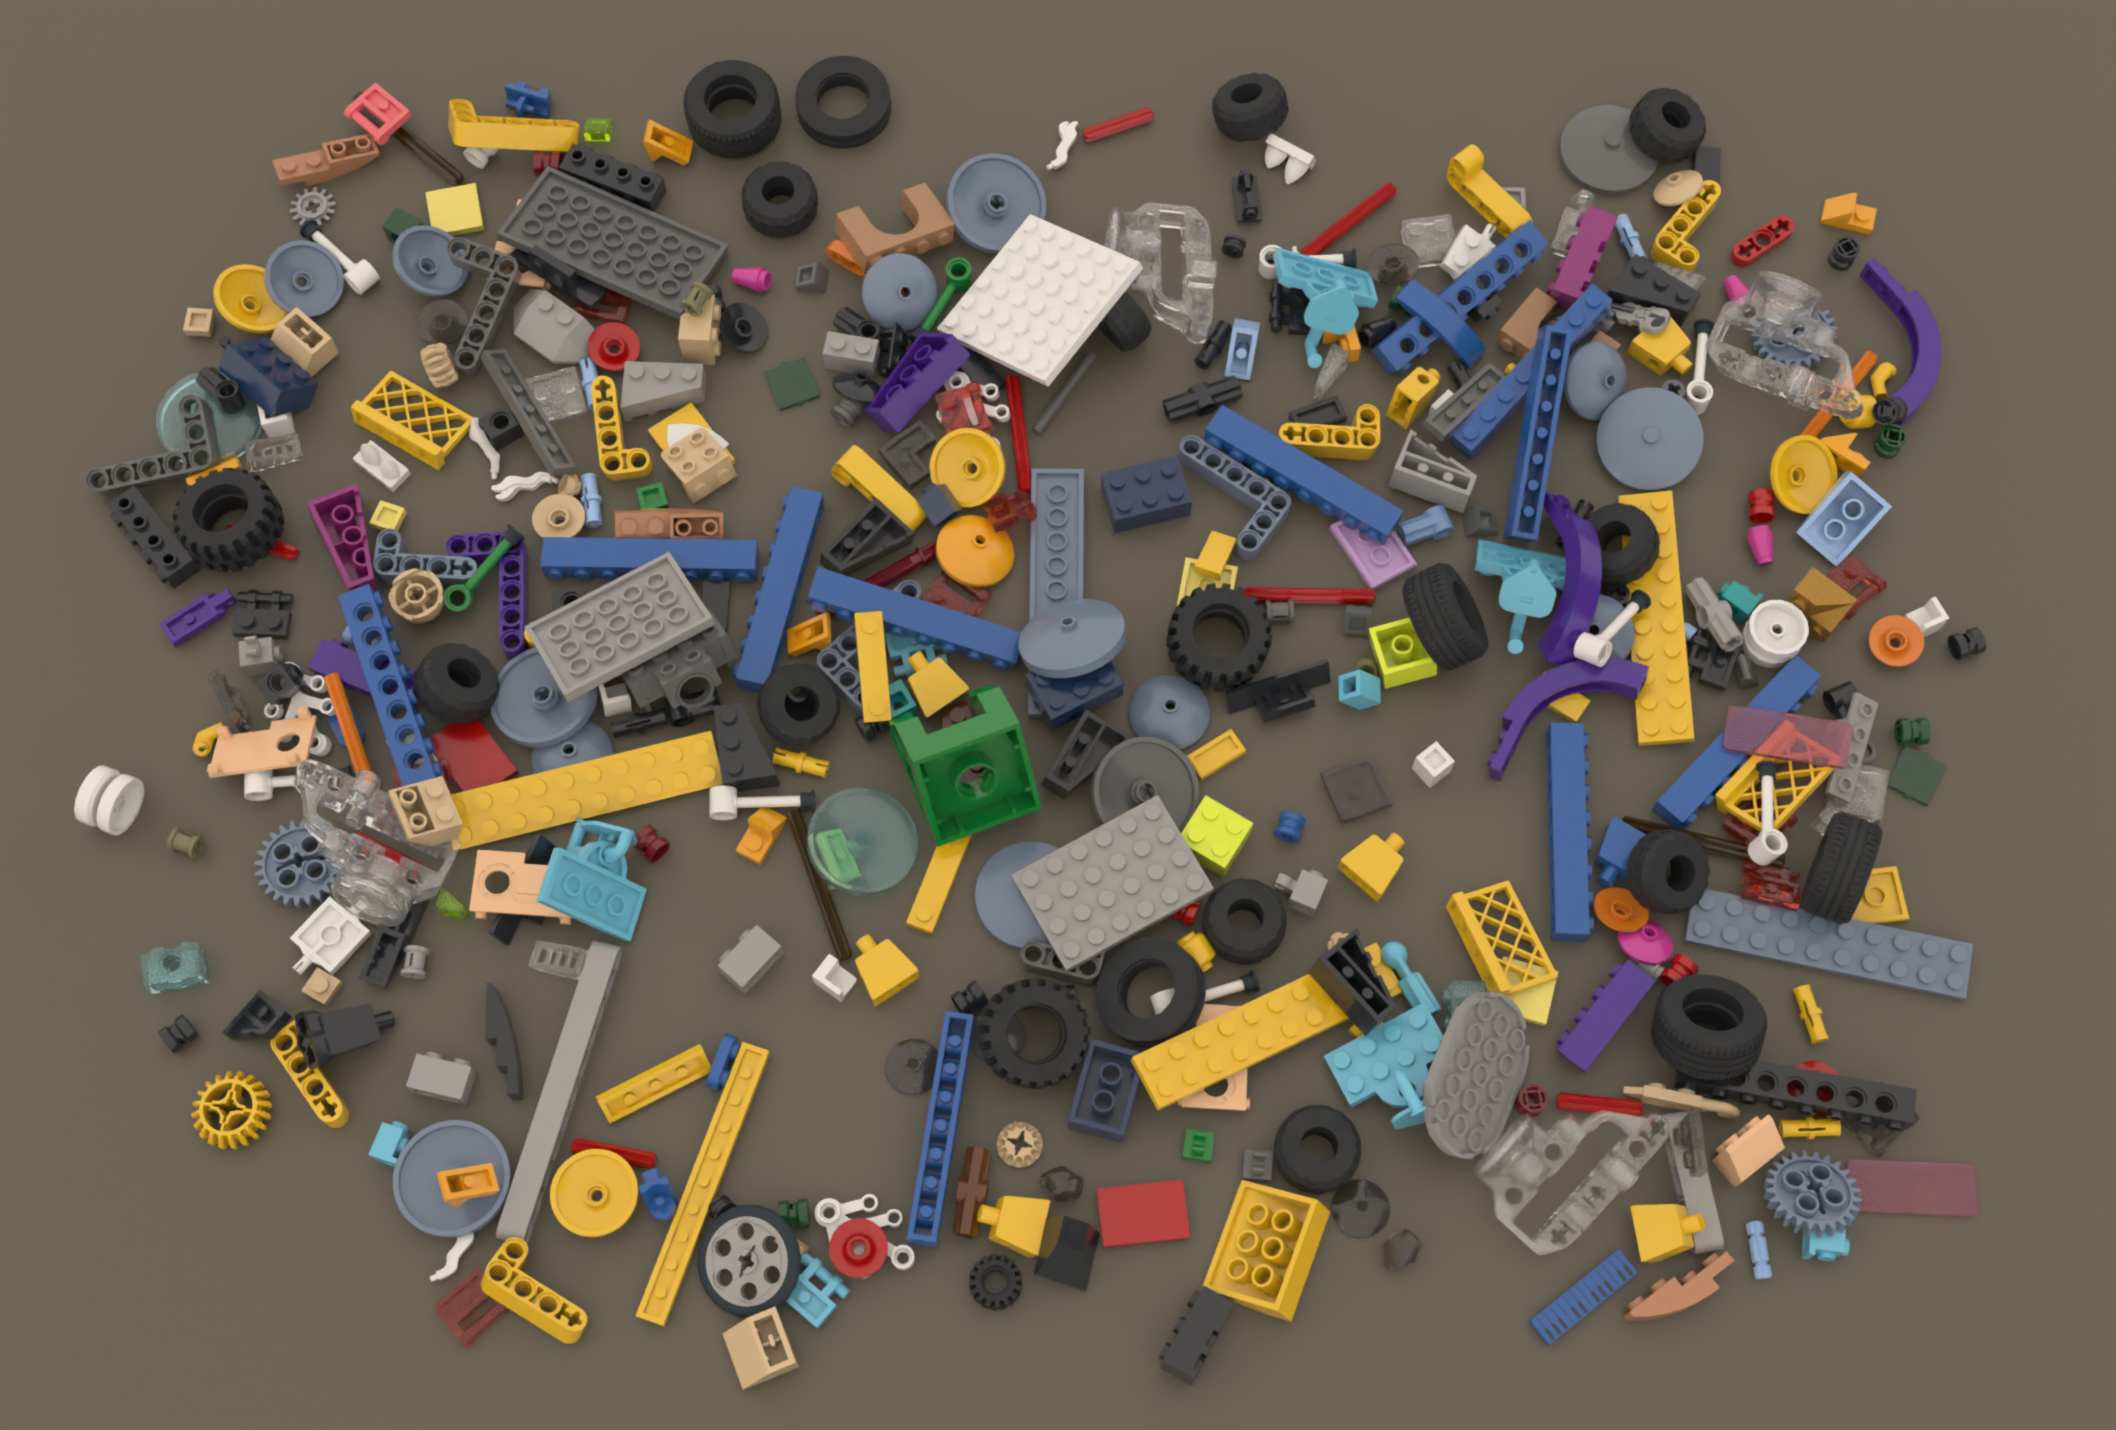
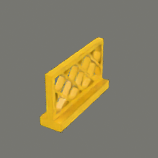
[351,371,473,471]
[1715,721,1841,832]
[1446,880,1558,996]

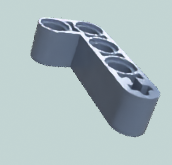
[373,528,481,588]

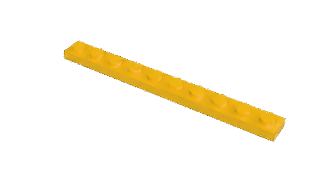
[636,1042,770,1327]

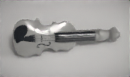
[1611,302,1670,335]

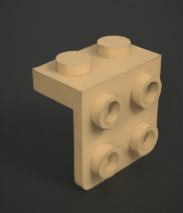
[661,428,737,504]

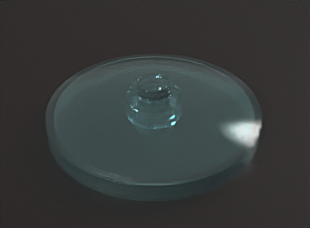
[156,370,262,466]
[806,788,918,896]

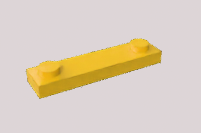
[854,611,892,723]
[906,835,972,935]
[596,1044,711,1124]

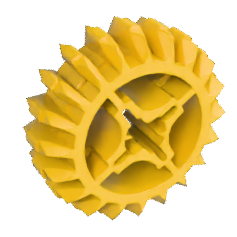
[191,1071,272,1149]

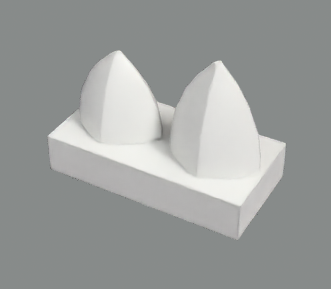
[1265,134,1316,184]
[353,440,411,492]

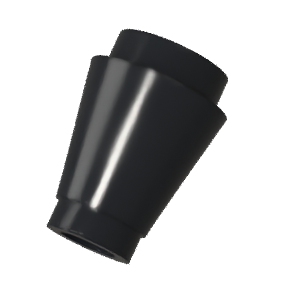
[1357,317,1397,348]

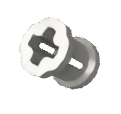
[400,945,430,979]

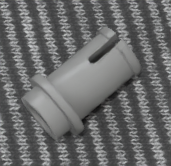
[1628,958,1665,982]

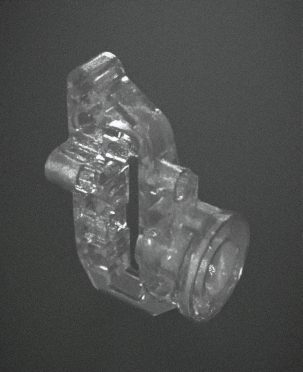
[1104,203,1217,344]
[1705,271,1864,419]
[294,759,461,927]
[1472,1110,1671,1255]

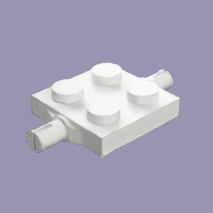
[1439,224,1500,297]
[290,896,372,976]

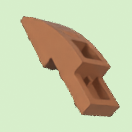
[272,133,379,187]
[614,508,723,539]
[1624,1251,1734,1321]

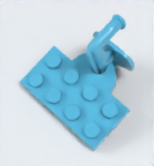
[1273,247,1378,368]
[1475,539,1566,654]
[537,817,647,941]
[1324,1002,1443,1129]

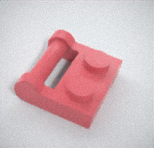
[344,82,412,145]

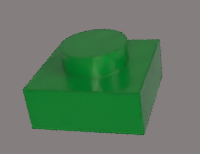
[636,482,669,508]

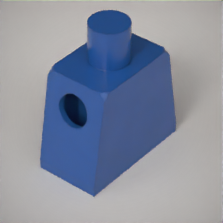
[1594,816,1646,888]

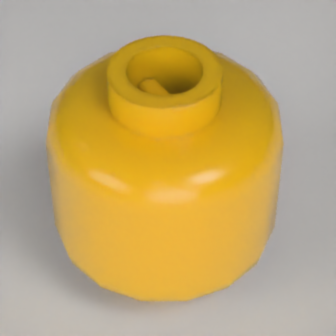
[1839,395,1877,429]
[1176,931,1216,972]

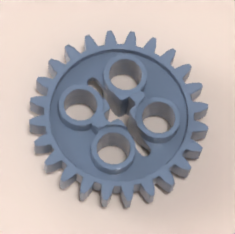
[1750,296,1837,374]
[254,819,348,909]
[1763,1150,1862,1238]

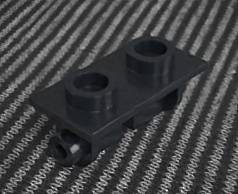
[1232,169,1263,223]
[877,322,909,377]

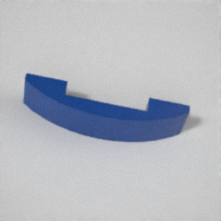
[1394,279,1486,369]

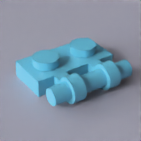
[884,632,948,678]
[786,1252,851,1329]

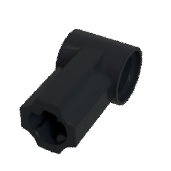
[833,306,882,348]
[196,366,245,414]
[1822,681,1873,727]
[665,687,721,727]

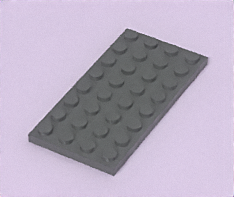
[497,166,728,320]

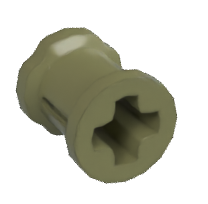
[680,281,713,317]
[166,827,205,859]

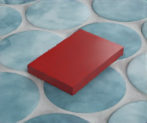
[431,720,518,791]
[1096,1180,1190,1248]

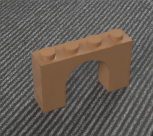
[835,183,955,273]
[1497,287,1621,389]

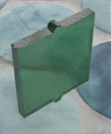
[764,357,820,411]
[1885,745,1947,807]

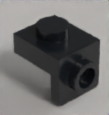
[1460,286,1503,321]

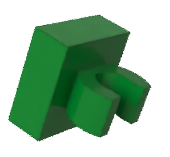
[1182,1128,1215,1163]

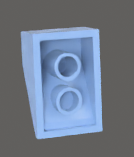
[1796,471,1892,567]

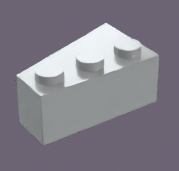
[620,361,707,422]
[1389,429,1477,513]

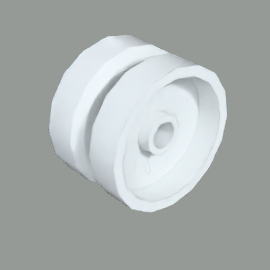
[1741,600,1809,668]
[74,765,144,835]

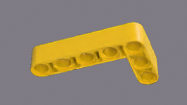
[448,99,579,152]

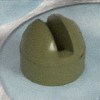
[1355,658,1377,676]

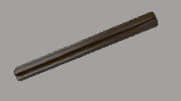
[352,92,464,186]
[786,808,852,961]
[1622,816,1785,869]

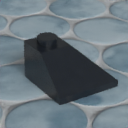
[1034,1215,1100,1291]

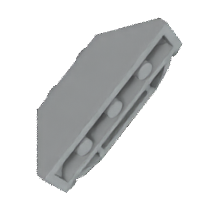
[513,289,595,364]

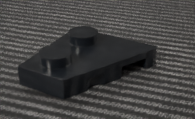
[223,990,292,1040]

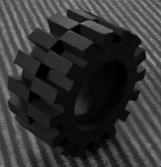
[969,1254,1022,1311]

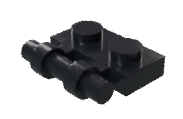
[1269,282,1311,335]
[232,589,294,639]
[1687,628,1741,692]

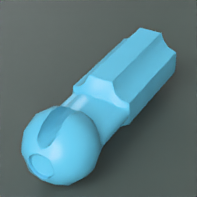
[1381,942,1442,1017]

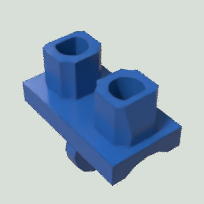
[505,81,552,119]
[639,1167,679,1221]

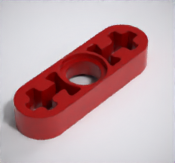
[1730,215,1795,267]

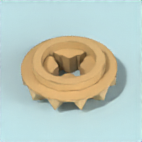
[997,1121,1043,1168]

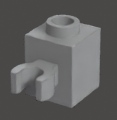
[239,636,283,676]
[1274,869,1328,917]

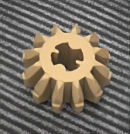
[420,342,459,388]

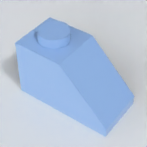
[1225,318,1260,380]

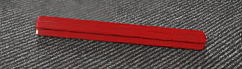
[1299,182,1397,256]
[1006,374,1031,494]
[1244,587,1375,604]

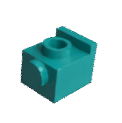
[1717,581,1764,625]
[889,679,918,720]

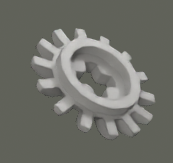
[290,187,336,226]

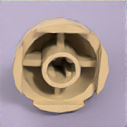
[388,569,445,624]

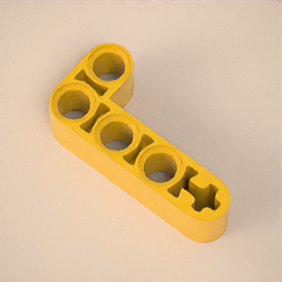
[1447,144,1533,238]
[1650,180,1721,278]
[591,376,653,481]
[1277,404,1380,460]
[830,445,928,532]
[271,1020,349,1128]
[481,1237,587,1344]

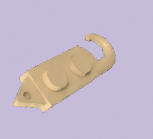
[1623,1083,1740,1118]

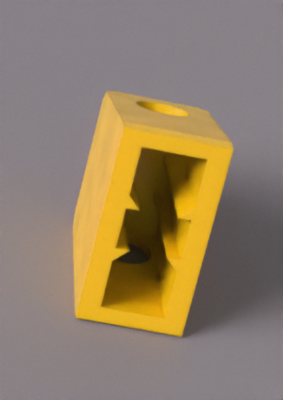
[1627,316,1693,376]
[1386,367,1441,430]
[907,651,969,720]
[1337,833,1405,903]
[855,934,920,1007]
[977,1196,1050,1258]
[1630,1204,1705,1264]

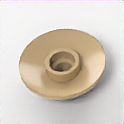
[1653,170,1703,206]
[532,494,586,538]

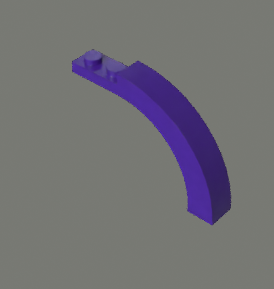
[1860,257,1941,426]
[1537,492,1602,665]
[1487,658,1649,781]

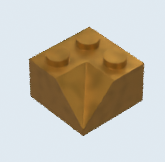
[1786,567,1857,643]

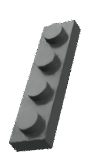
[1422,362,1506,442]

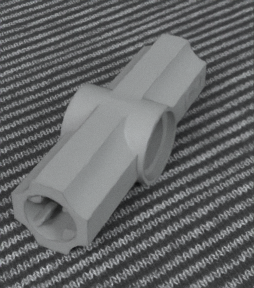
[1684,577,1744,652]

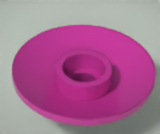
[1618,920,1673,965]

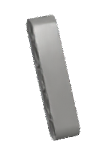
[1660,1110,1724,1255]

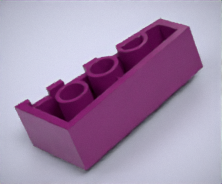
[1546,205,1618,311]
[307,483,377,592]

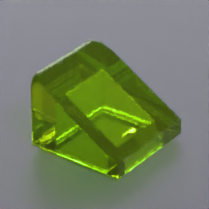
[583,117,613,141]
[436,888,470,919]

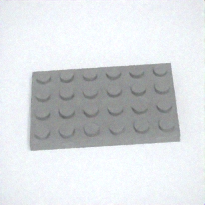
[525,552,715,702]
[1011,795,1214,973]

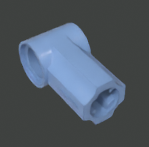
[1397,505,1455,546]

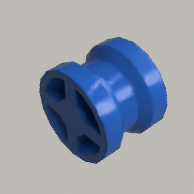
[1274,811,1306,843]

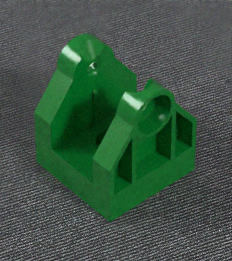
[888,684,1042,847]

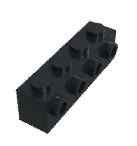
[559,144,667,212]
[107,486,201,589]

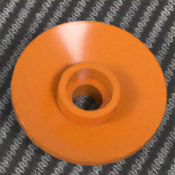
[1868,615,1924,667]
[1593,887,1649,932]

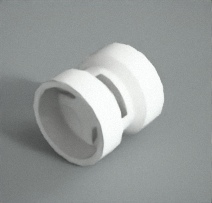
[463,147,499,169]

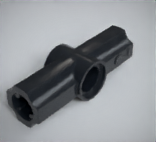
[1162,375,1243,423]

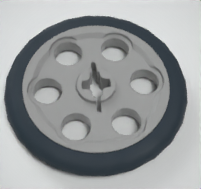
[697,1204,801,1318]

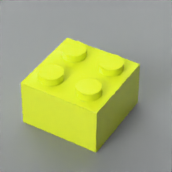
[1369,618,1437,689]
[1181,795,1253,878]

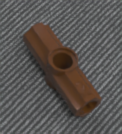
[953,1146,992,1238]

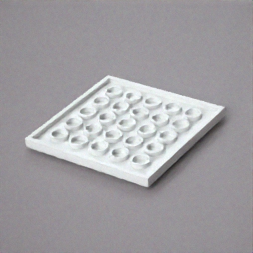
[937,214,1143,387]

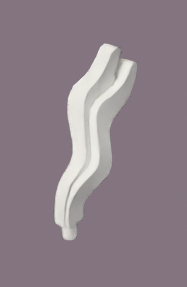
[1046,121,1078,170]
[469,417,500,479]
[491,472,559,502]
[429,1233,474,1282]

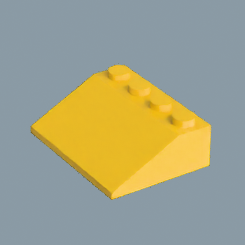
[1202,1180,1330,1322]

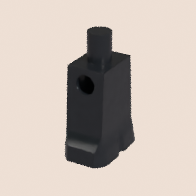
[295,1004,395,1071]

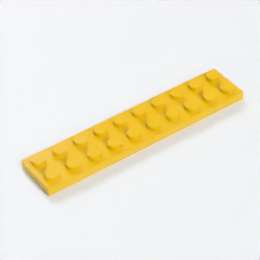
[1618,490,1695,746]
[450,730,723,851]
[1131,942,1402,1111]

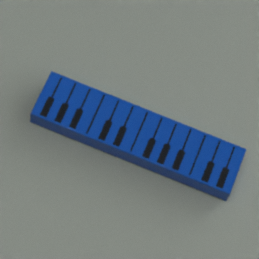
[1529,1249,1638,1346]

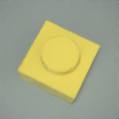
[369,500,407,531]

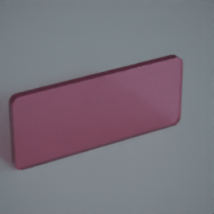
[1723,705,1852,769]
[1846,1160,1978,1217]

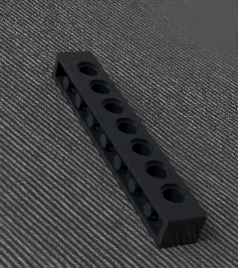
[1674,1061,1917,1132]

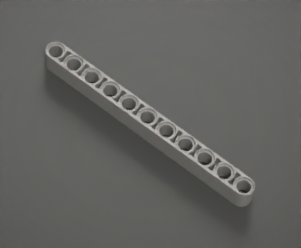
[496,940,622,1244]

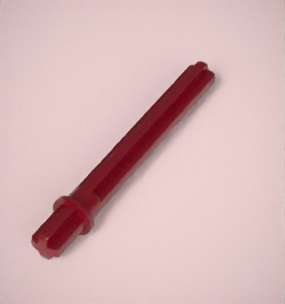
[814,539,937,617]

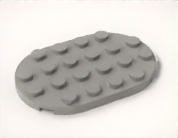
[1422,991,1529,1159]

